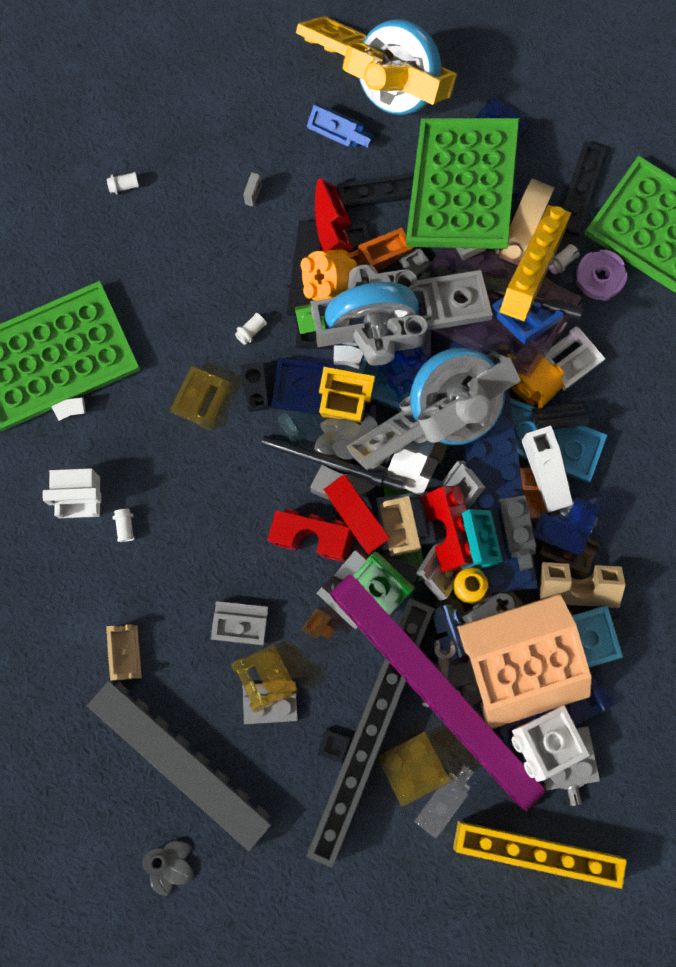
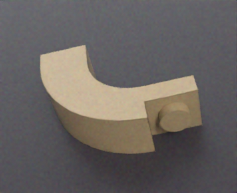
[498,179,554,265]

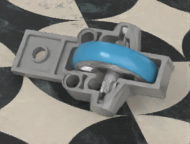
[310,265,492,366]
[346,348,521,470]

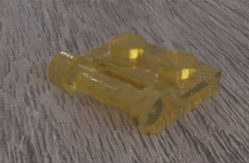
[170,366,233,431]
[231,644,297,713]

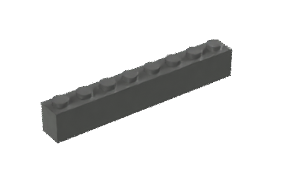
[87,681,272,851]

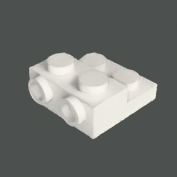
[512,705,590,781]

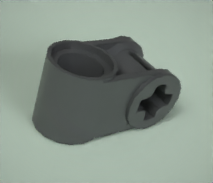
[461,593,515,623]

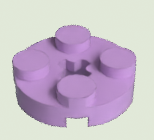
[576,250,627,301]

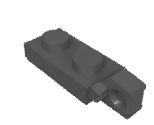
[498,495,536,571]

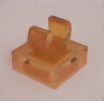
[301,609,335,640]

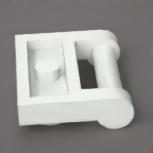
[542,326,605,391]

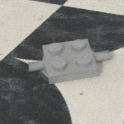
[543,726,600,806]

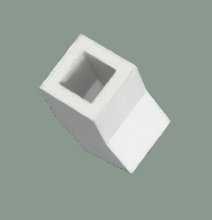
[334,346,364,369]
[51,397,86,421]

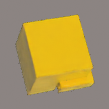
[319,367,375,424]

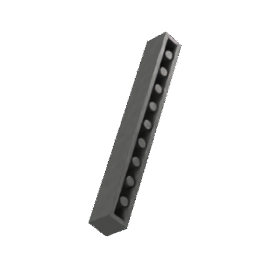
[307,598,434,868]

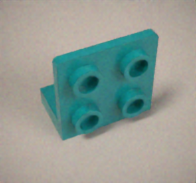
[459,509,503,572]

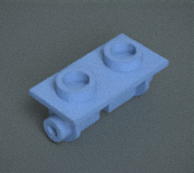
[432,604,469,661]

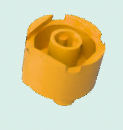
[301,249,357,301]
[512,347,564,408]

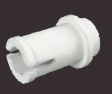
[107,172,139,194]
[549,244,580,274]
[235,313,267,345]
[113,509,134,542]

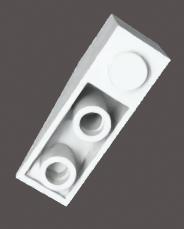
[521,426,573,513]

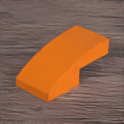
[520,468,548,523]

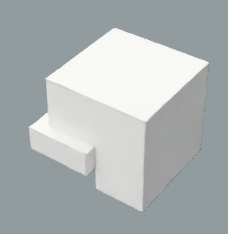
[387,440,438,496]
[43,468,101,519]

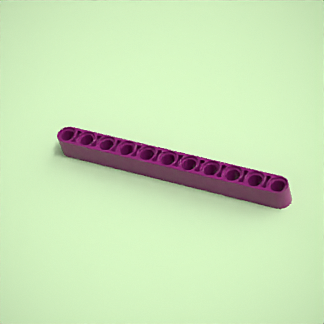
[329,574,545,811]

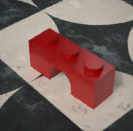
[421,486,474,572]
[267,509,354,563]

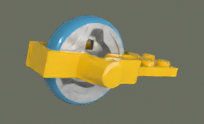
[296,16,457,115]

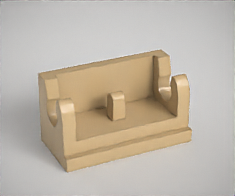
[379,496,421,557]
[106,624,142,681]

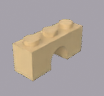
[538,562,625,608]

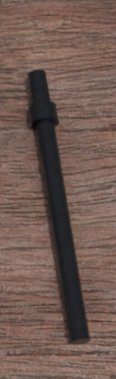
[434,269,584,319]
[262,436,406,491]

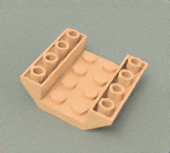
[457,594,591,729]

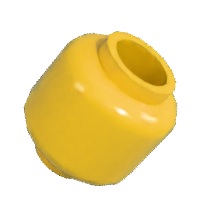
[453,567,489,603]

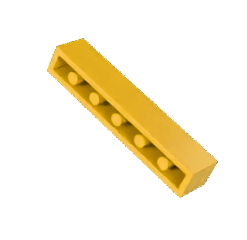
[500,205,571,321]
[453,821,626,889]

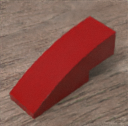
[315,178,353,252]
[323,474,391,554]

